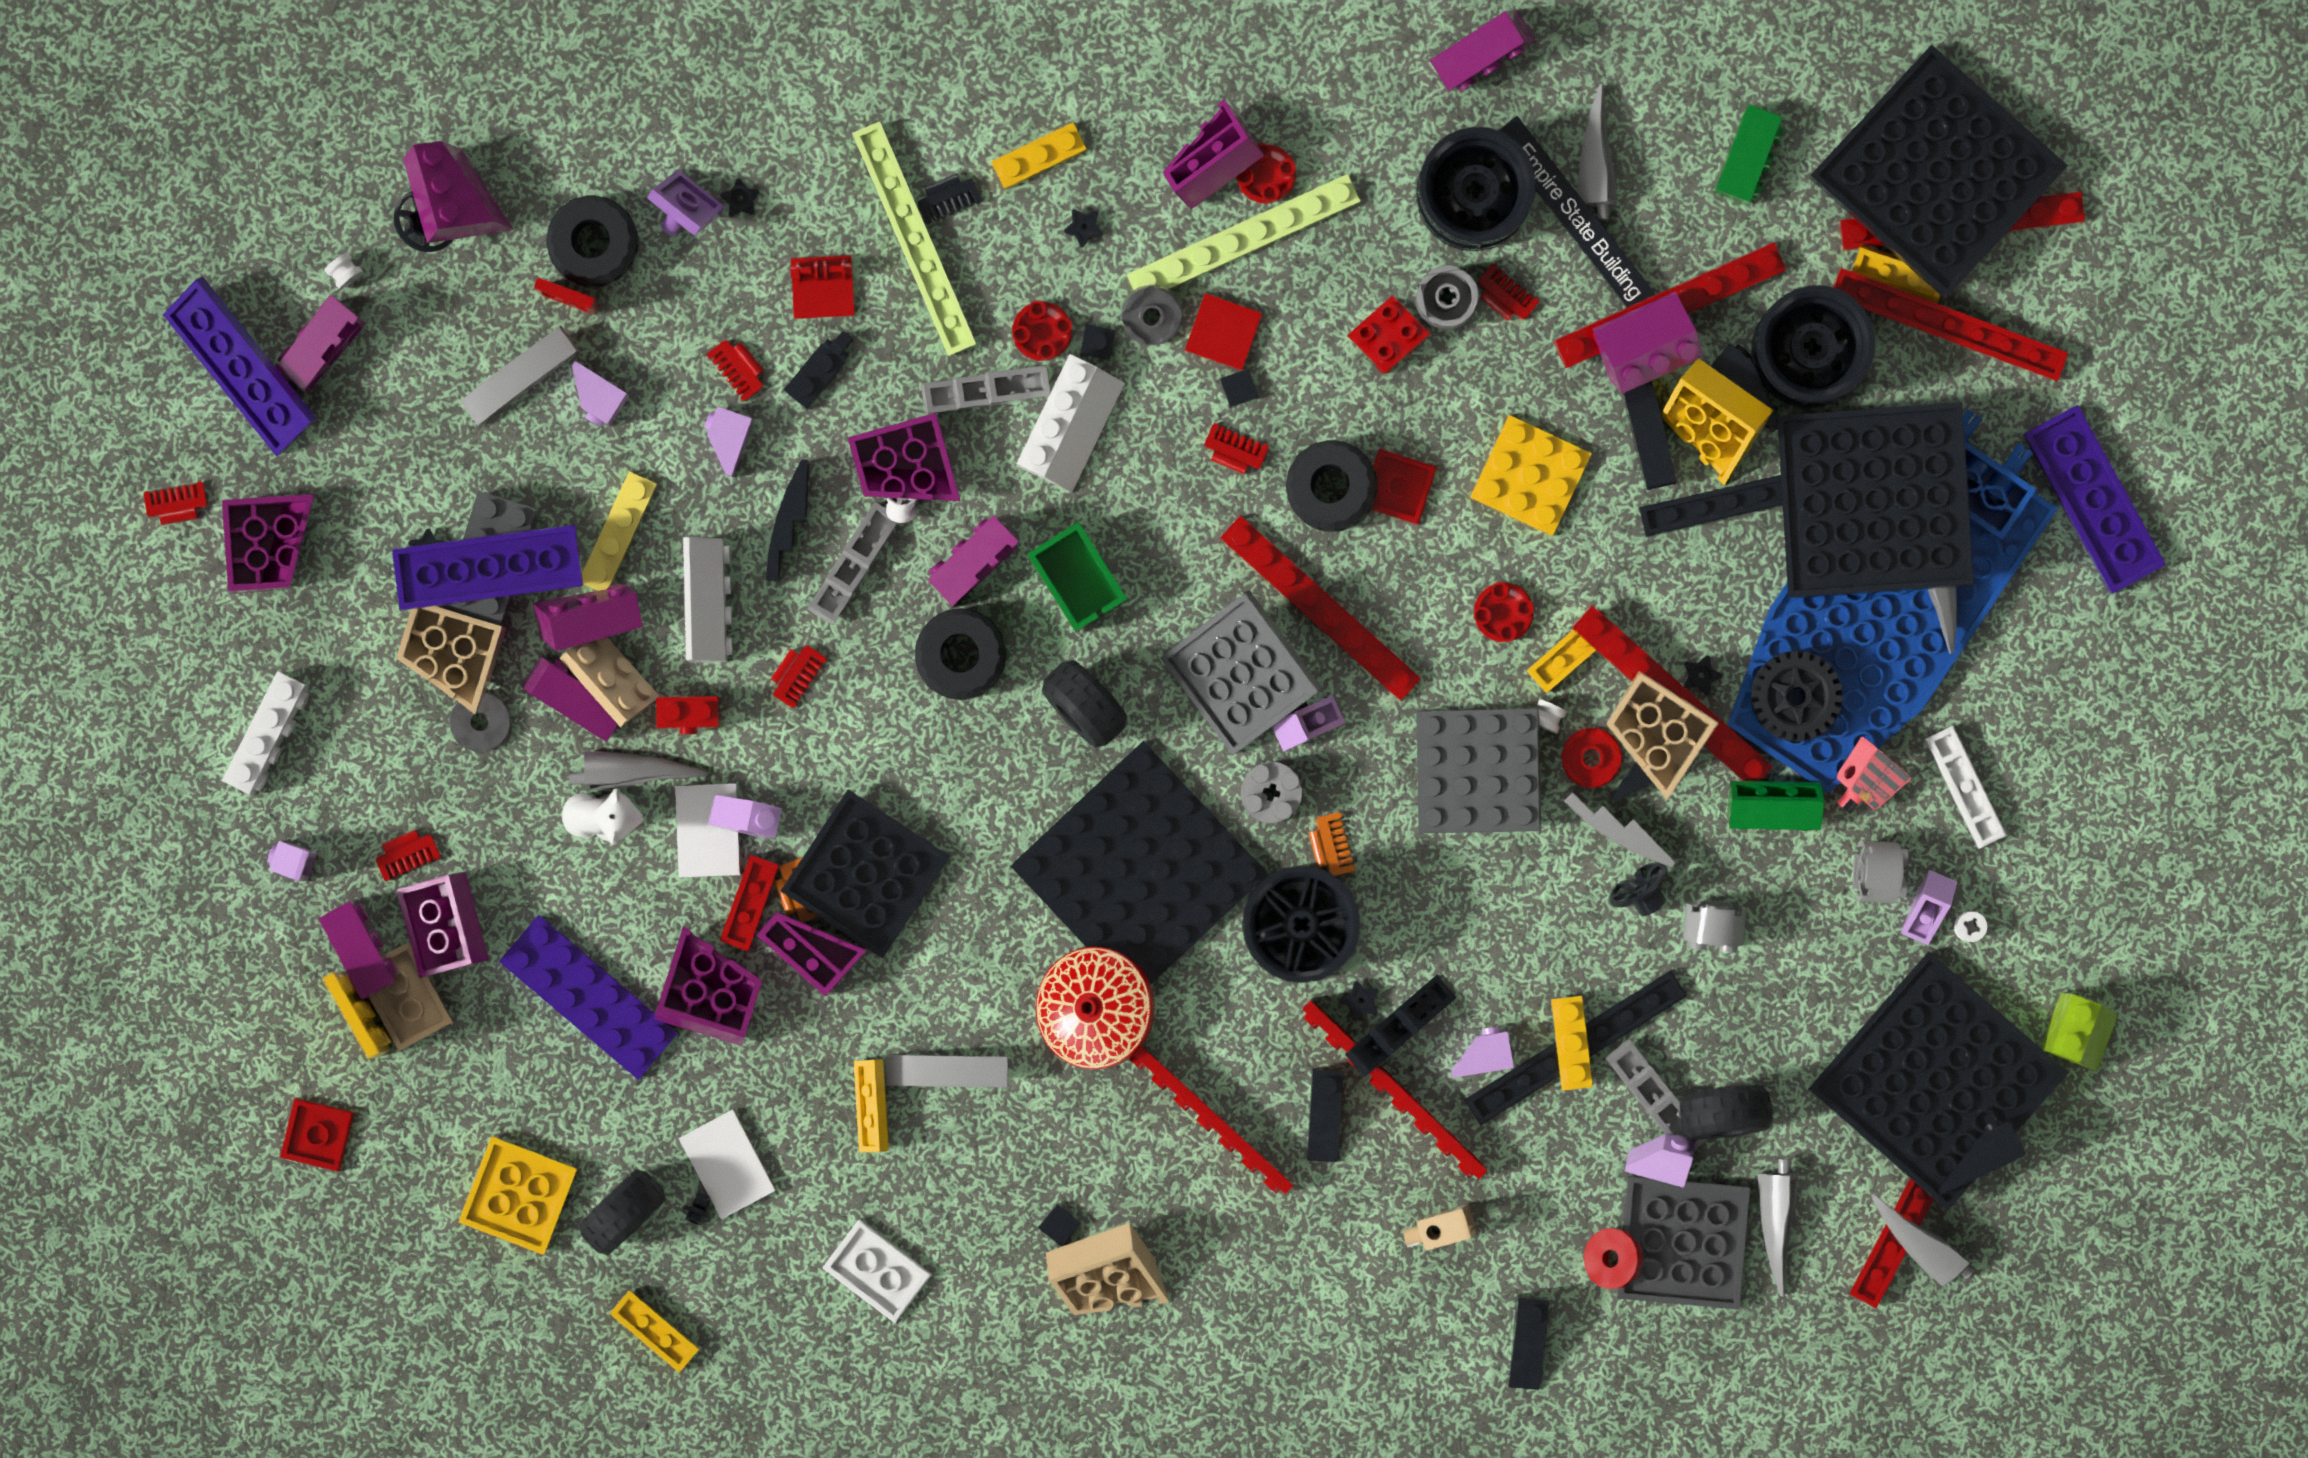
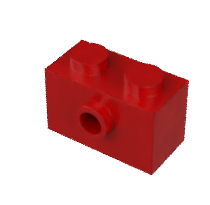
[656,696,720,734]

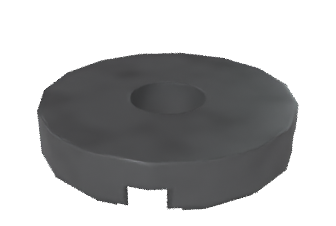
[1121,284,1182,345]
[449,693,511,753]

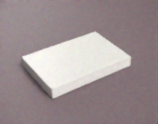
[675,784,740,878]
[679,1109,776,1219]
[822,1219,932,1323]

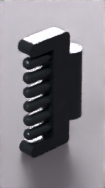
[917,173,982,225]

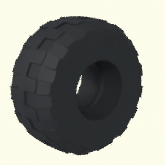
[546,195,639,287]
[1286,440,1378,532]
[915,608,1006,700]
[1042,660,1127,747]
[1680,1085,1773,1140]
[578,1169,666,1256]

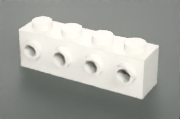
[222,671,310,795]

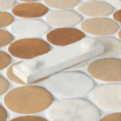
[1925,726,2007,849]

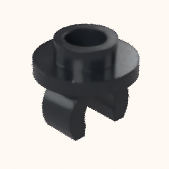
[682,1192,712,1225]

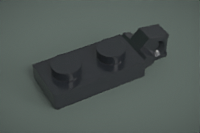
[784,331,853,410]

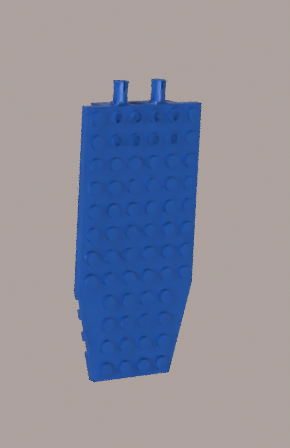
[1727,409,2058,794]

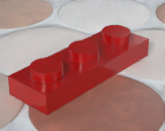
[720,855,780,951]

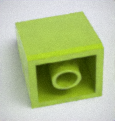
[2040,993,2118,1072]

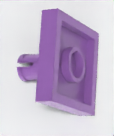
[647,170,725,236]

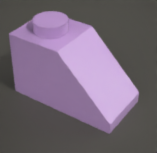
[572,361,629,427]
[705,406,754,478]
[1272,695,1345,751]
[708,795,782,839]
[267,841,318,881]
[1900,870,1957,945]
[1451,1026,1514,1078]
[1625,1134,1696,1188]

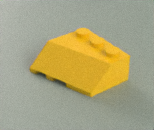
[1661,358,1773,485]

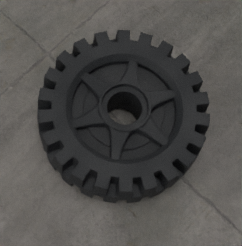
[1750,651,1843,742]

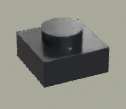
[1080,324,1116,361]

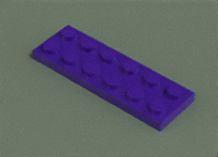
[163,276,317,456]
[2022,405,2166,594]
[392,525,584,611]
[499,915,678,1080]

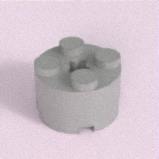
[1416,265,1478,330]
[1240,762,1302,824]
[1852,840,1908,904]
[1682,901,1747,953]

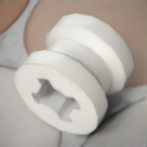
[324,252,363,290]
[886,498,917,523]
[1537,699,1567,734]
[1954,911,1987,942]

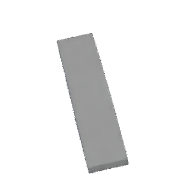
[460,326,579,425]
[921,365,1050,415]
[808,502,898,625]
[1562,792,1675,867]
[1605,1039,1708,1150]
[886,1055,1008,1088]

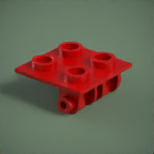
[790,255,855,319]
[1347,295,1431,375]

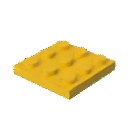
[1470,415,1592,536]
[322,971,392,1059]
[458,1136,578,1255]

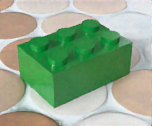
[1027,521,1127,633]

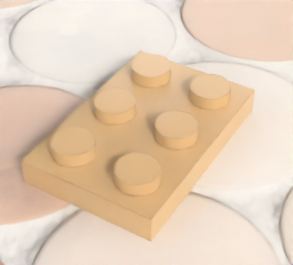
[560,637,660,727]
[369,942,453,1052]

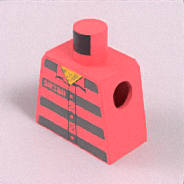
[1837,736,1911,814]

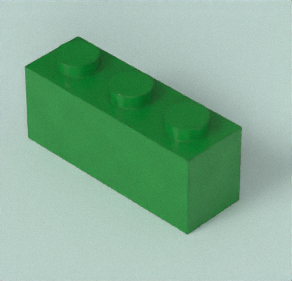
[1713,104,1785,205]
[1727,781,1824,831]

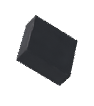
[1220,368,1259,408]
[1038,1204,1081,1246]

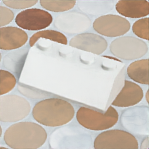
[1017,354,1125,493]
[683,537,733,663]

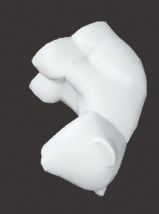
[562,789,643,845]

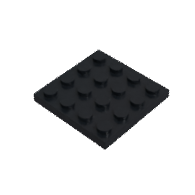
[780,789,950,958]

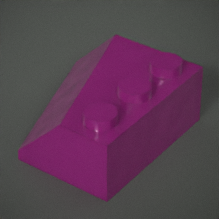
[403,141,513,243]
[847,413,960,501]
[222,494,314,594]
[654,926,762,1046]

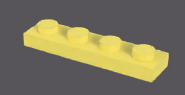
[582,471,657,591]

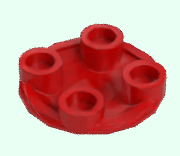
[1236,143,1296,204]
[1012,300,1072,361]
[1474,582,1534,642]

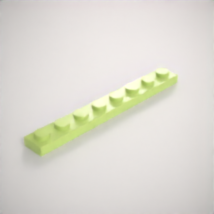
[852,121,976,357]
[1127,174,1360,290]

